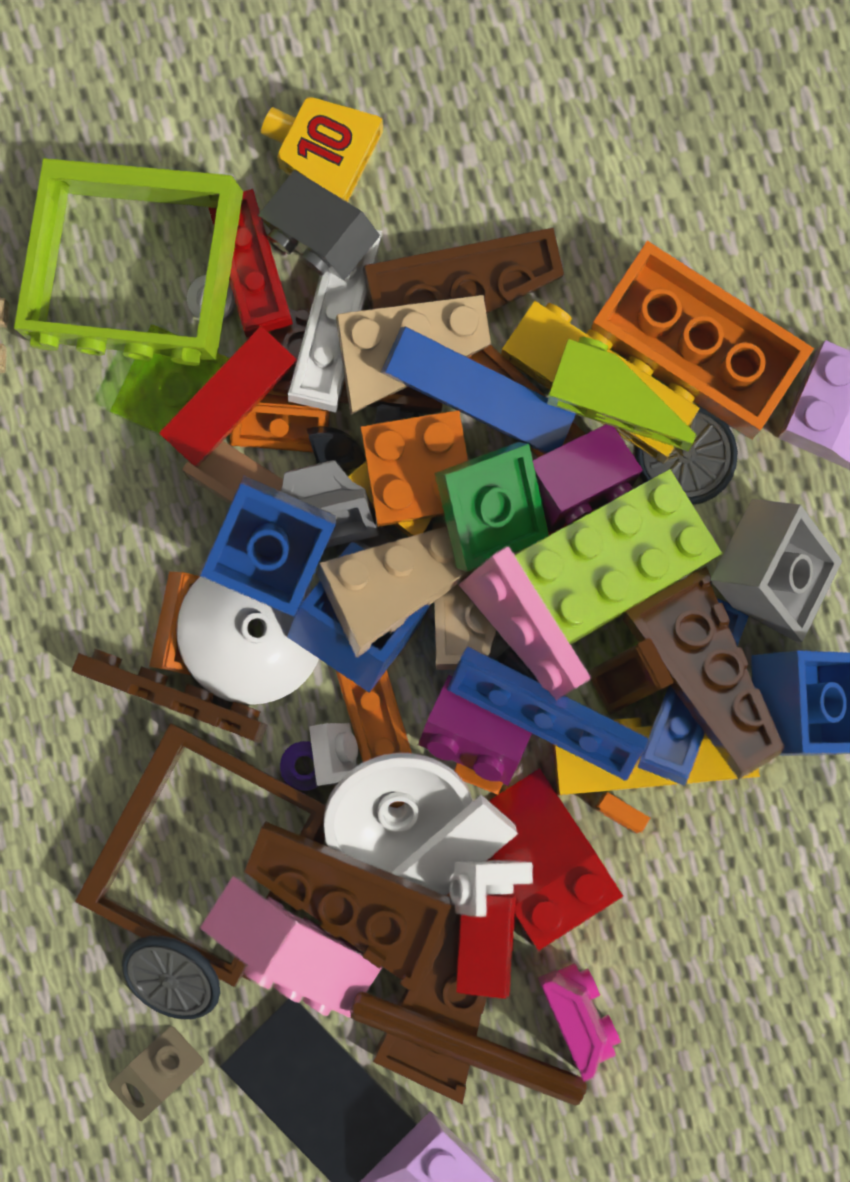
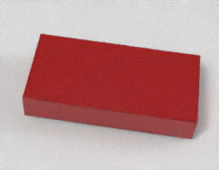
[456,894,516,999]

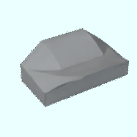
[281,460,379,548]

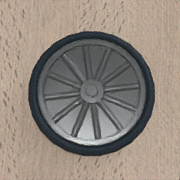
[635,404,738,505]
[121,936,221,1020]

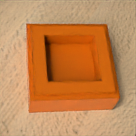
[595,792,650,834]

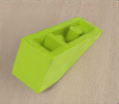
[547,337,696,451]

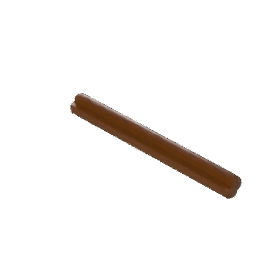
[350,992,587,1106]

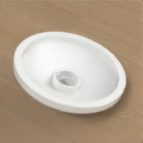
[176,576,319,705]
[324,753,473,873]

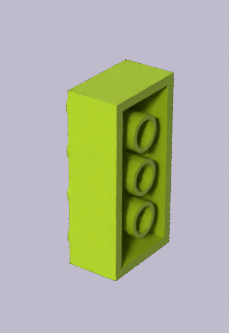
[514,469,722,645]

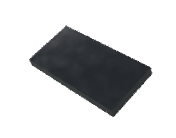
[220,998,418,1182]

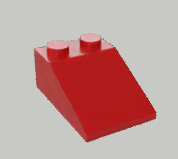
[486,768,624,951]

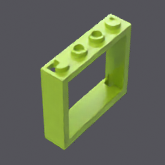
[14,158,243,366]

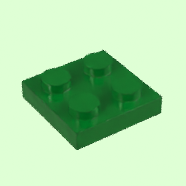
[435,442,549,571]

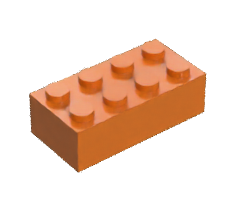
[591,240,814,440]

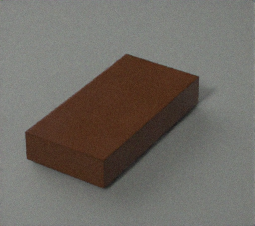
[587,637,674,715]

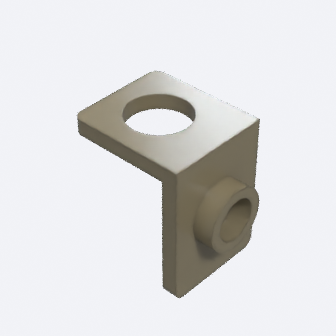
[108,1026,204,1121]

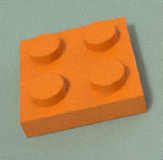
[361,410,468,527]

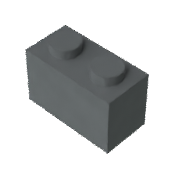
[258,170,380,281]

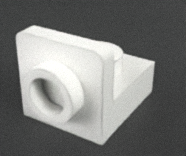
[309,723,358,786]
[450,860,532,917]

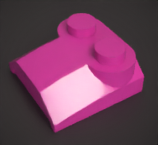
[538,963,621,1081]

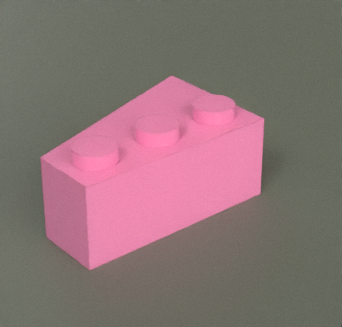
[200,876,382,1018]

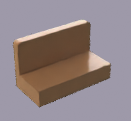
[182,441,283,505]

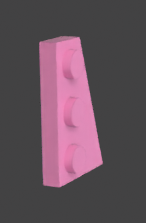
[459,547,591,700]

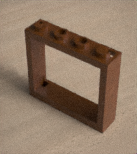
[75,723,326,988]

